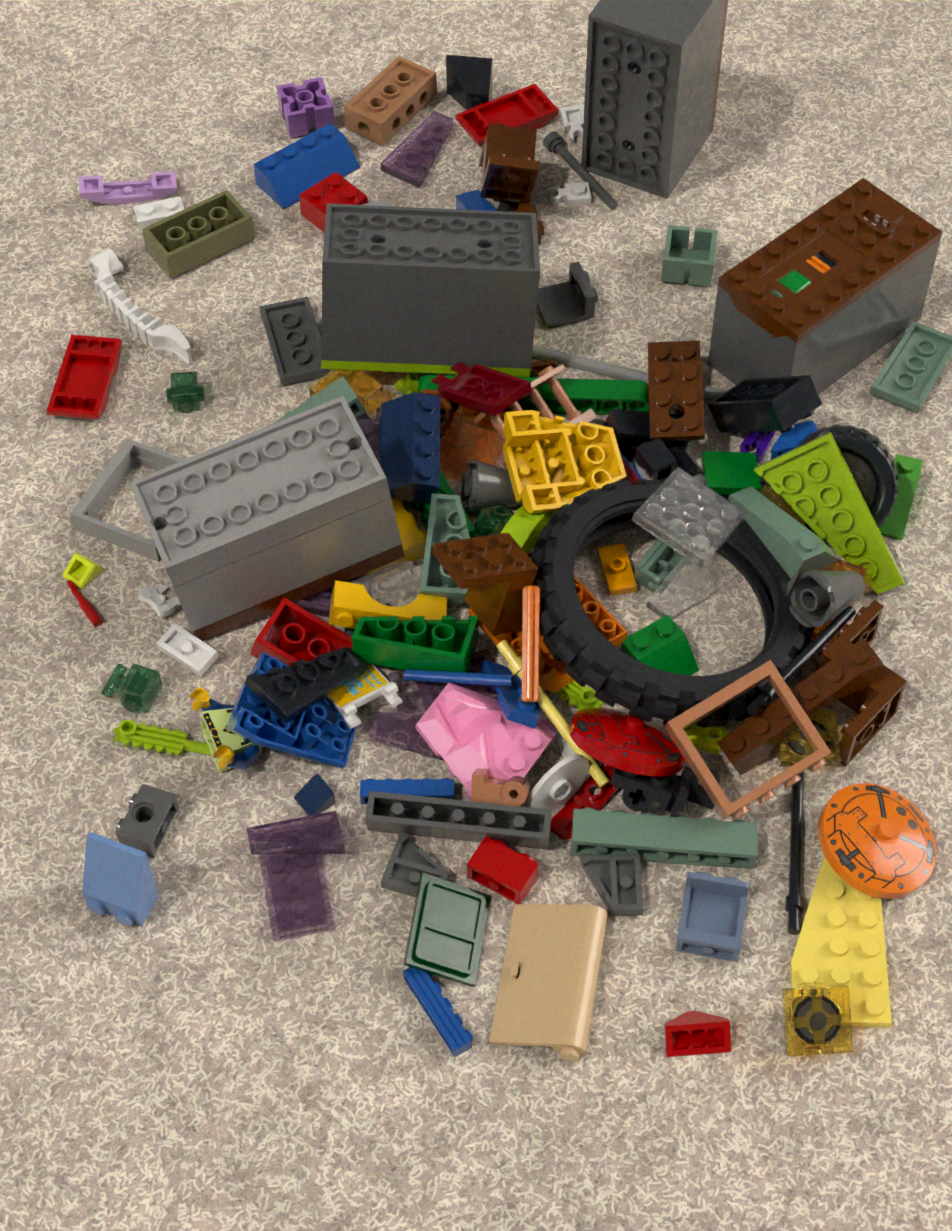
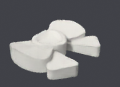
[138,584,181,617]

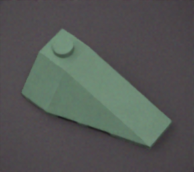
[728,486,838,579]

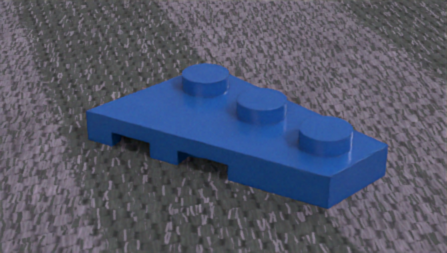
[481,659,539,728]

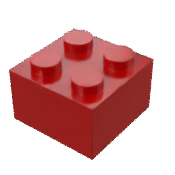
[299,172,368,233]

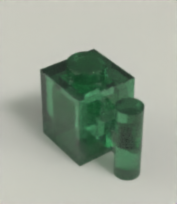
[101,663,163,713]

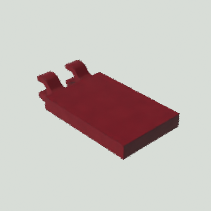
[431,362,532,416]

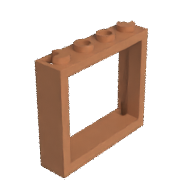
[665,660,831,820]

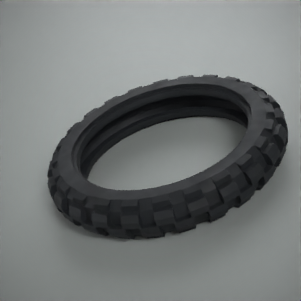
[530,479,813,728]

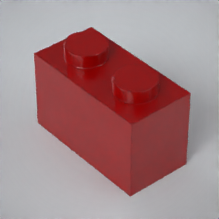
[467,836,539,904]

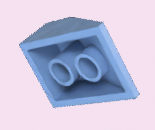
[82,832,159,927]

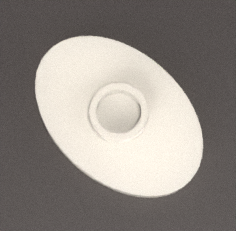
[526,754,589,812]

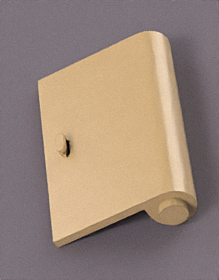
[489,904,608,1062]

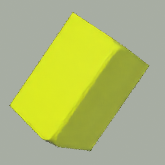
[62,552,104,589]

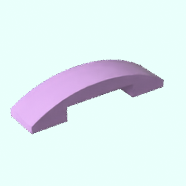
[78,171,177,205]

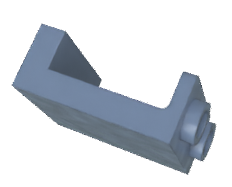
[675,872,749,962]

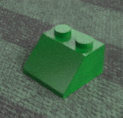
[620,615,699,676]

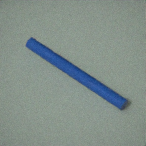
[404,669,515,687]

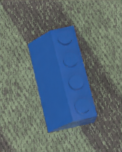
[253,123,360,210]

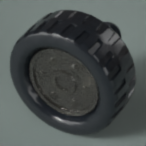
[782,424,899,542]

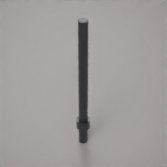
[746,606,856,716]
[785,772,804,935]

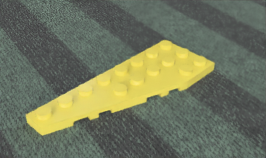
[790,856,892,1028]

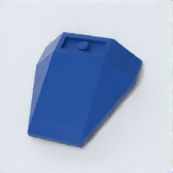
[226,652,356,769]

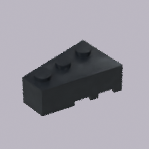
[603,409,691,462]

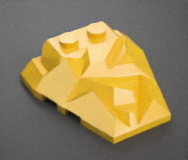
[503,410,627,514]

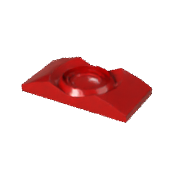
[455,84,559,146]
[46,334,122,420]

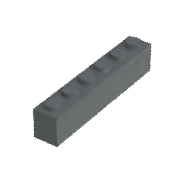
[365,791,552,850]

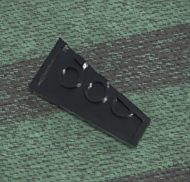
[244,646,368,723]

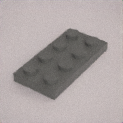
[259,297,331,386]

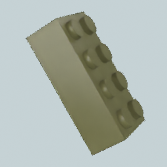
[142,190,255,279]

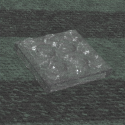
[632,467,747,568]

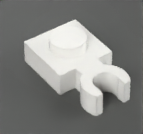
[560,105,584,144]
[548,182,591,206]

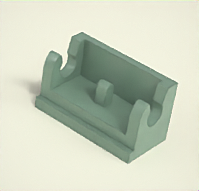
[634,531,689,596]

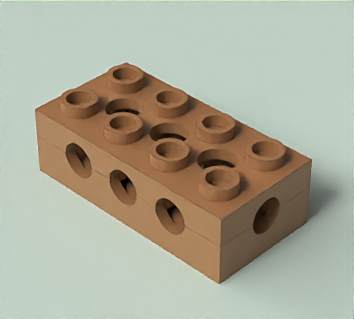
[344,56,437,146]

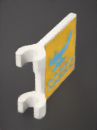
[327,663,402,729]

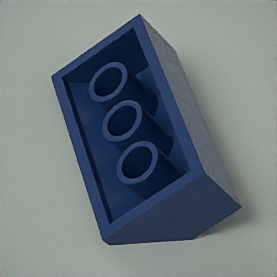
[379,392,441,504]

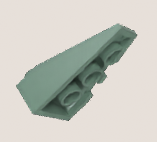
[420,493,470,609]

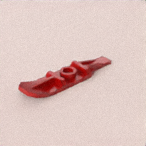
[551,765,620,840]

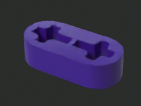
[739,431,775,464]

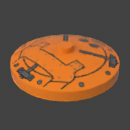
[818,783,936,899]

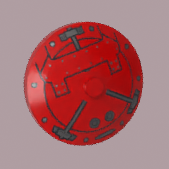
[569,708,686,777]

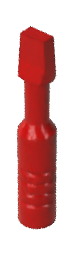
[66,580,104,628]

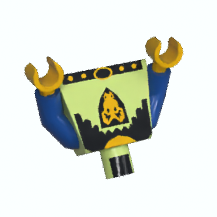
[189,687,262,773]

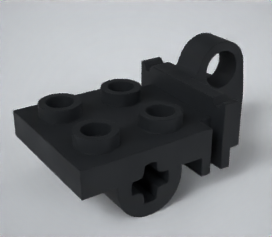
[610,766,720,817]

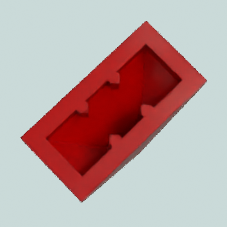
[664,1011,731,1057]

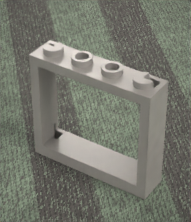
[70,438,185,562]

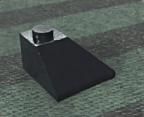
[446,55,493,110]

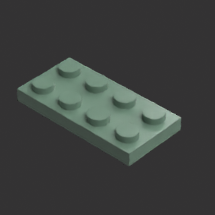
[870,321,952,413]

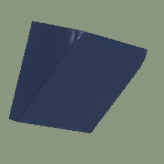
[294,774,336,819]

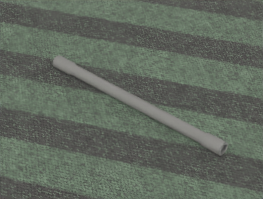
[532,345,727,402]

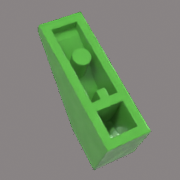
[879,454,923,540]

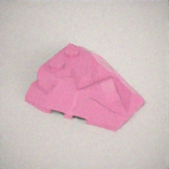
[415,683,559,801]

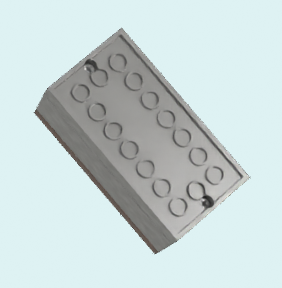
[129,396,405,641]

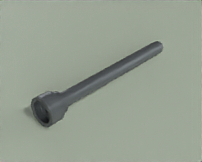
[543,131,618,210]

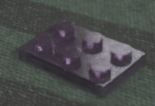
[259,845,335,942]

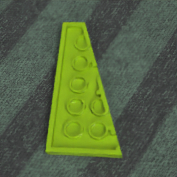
[753,432,904,595]

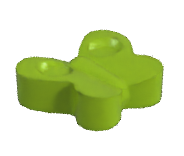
[395,373,420,395]

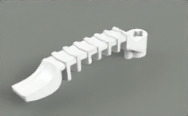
[86,248,193,365]

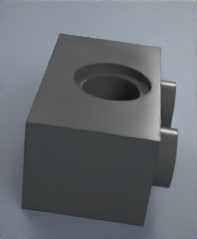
[116,784,179,858]

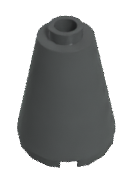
[461,459,523,513]
[787,570,865,628]

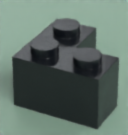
[634,438,697,486]

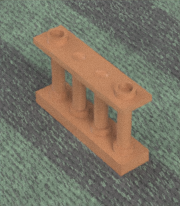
[473,364,597,470]

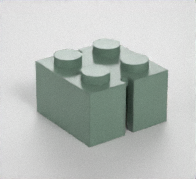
[661,225,718,287]

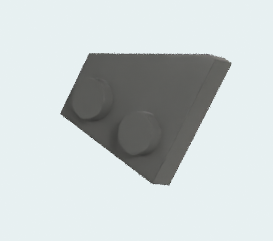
[381,832,449,897]

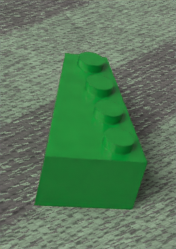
[352,616,479,672]

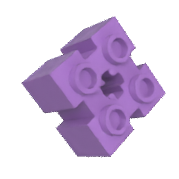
[276,77,335,138]

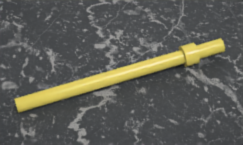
[496,640,610,788]

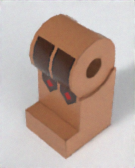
[471,769,531,806]

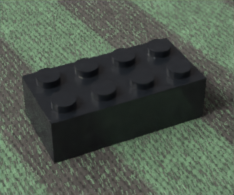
[707,375,822,434]

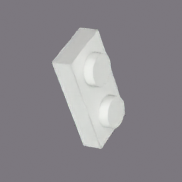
[133,197,184,228]
[156,623,219,677]

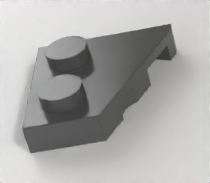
[580,854,643,916]

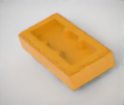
[597,543,637,596]

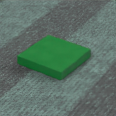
[701,451,762,495]

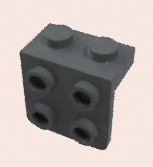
[537,262,598,327]

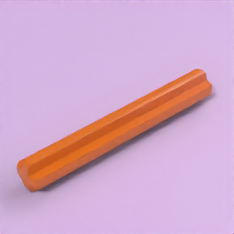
[522,586,540,703]

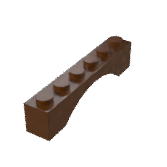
[716,638,887,775]

